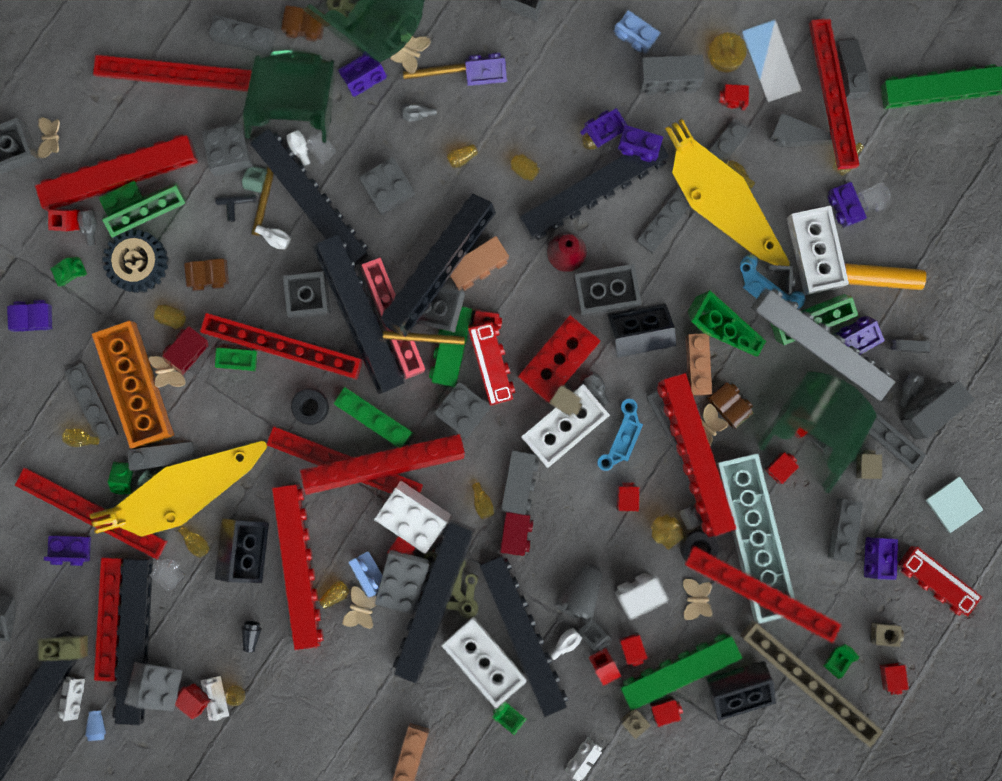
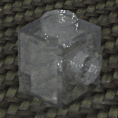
[305,132,336,165]
[857,182,891,213]
[150,559,186,592]

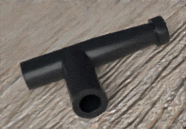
[216,195,257,222]

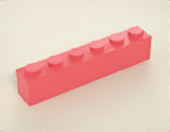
[361,257,425,380]

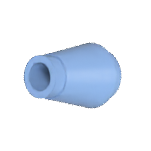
[85,711,106,741]

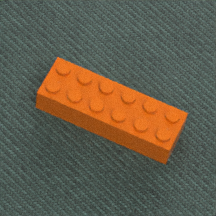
[92,321,175,449]

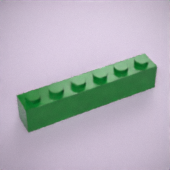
[880,64,1002,109]
[619,633,742,711]

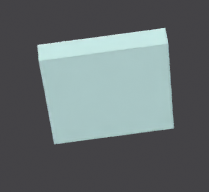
[925,477,983,533]

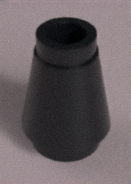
[241,621,262,653]

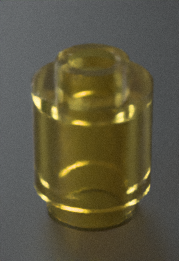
[510,153,540,182]
[154,304,186,329]

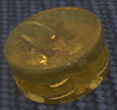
[708,32,747,73]

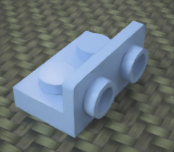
[614,10,660,54]
[349,552,383,598]

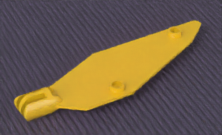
[665,118,790,266]
[89,441,267,536]

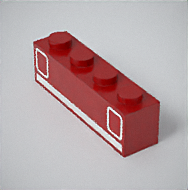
[468,320,516,406]
[897,546,982,616]

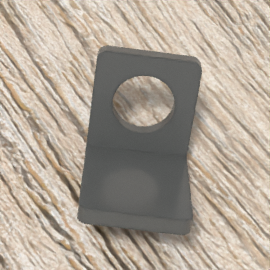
[766,265,796,295]

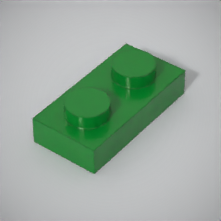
[99,181,143,214]
[215,348,258,371]

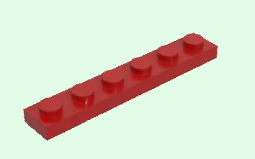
[94,558,123,682]

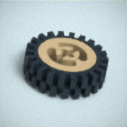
[102,229,169,293]

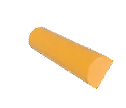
[844,263,926,290]

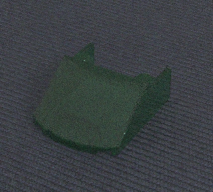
[303,0,425,63]
[243,51,335,143]
[758,371,877,494]

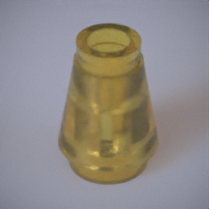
[447,144,478,169]
[319,581,350,609]
[225,686,245,706]

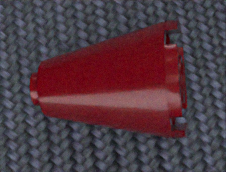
[547,232,587,272]

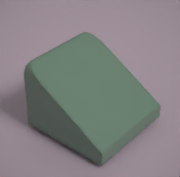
[242,166,267,193]

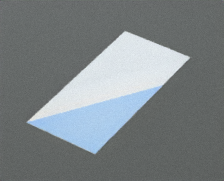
[742,20,801,102]

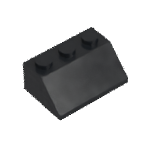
[608,303,676,358]
[215,519,269,583]
[706,661,776,721]

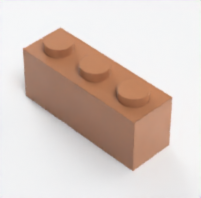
[450,236,509,291]
[686,334,712,396]
[393,723,429,781]

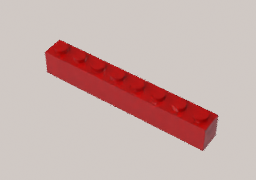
[35,135,198,211]
[200,313,363,380]
[657,373,737,537]
[300,434,465,495]
[272,485,324,650]

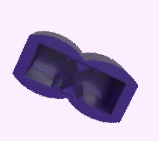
[7,300,53,332]

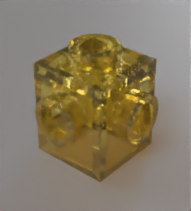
[652,513,684,550]

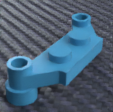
[740,254,805,310]
[597,399,643,471]

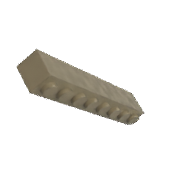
[739,621,883,747]

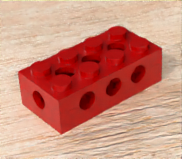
[518,315,601,404]

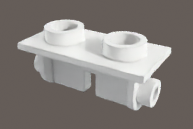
[58,676,85,721]
[201,676,229,721]
[565,737,602,781]

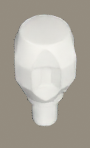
[286,130,310,166]
[255,225,291,250]
[549,628,582,660]

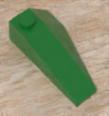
[688,290,766,357]

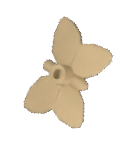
[390,31,431,73]
[38,118,60,158]
[148,356,186,388]
[701,404,728,446]
[683,579,712,620]
[342,586,377,629]

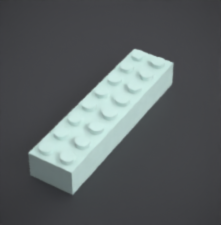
[716,454,795,623]

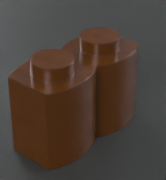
[281,6,326,42]
[184,259,229,291]
[707,382,754,429]

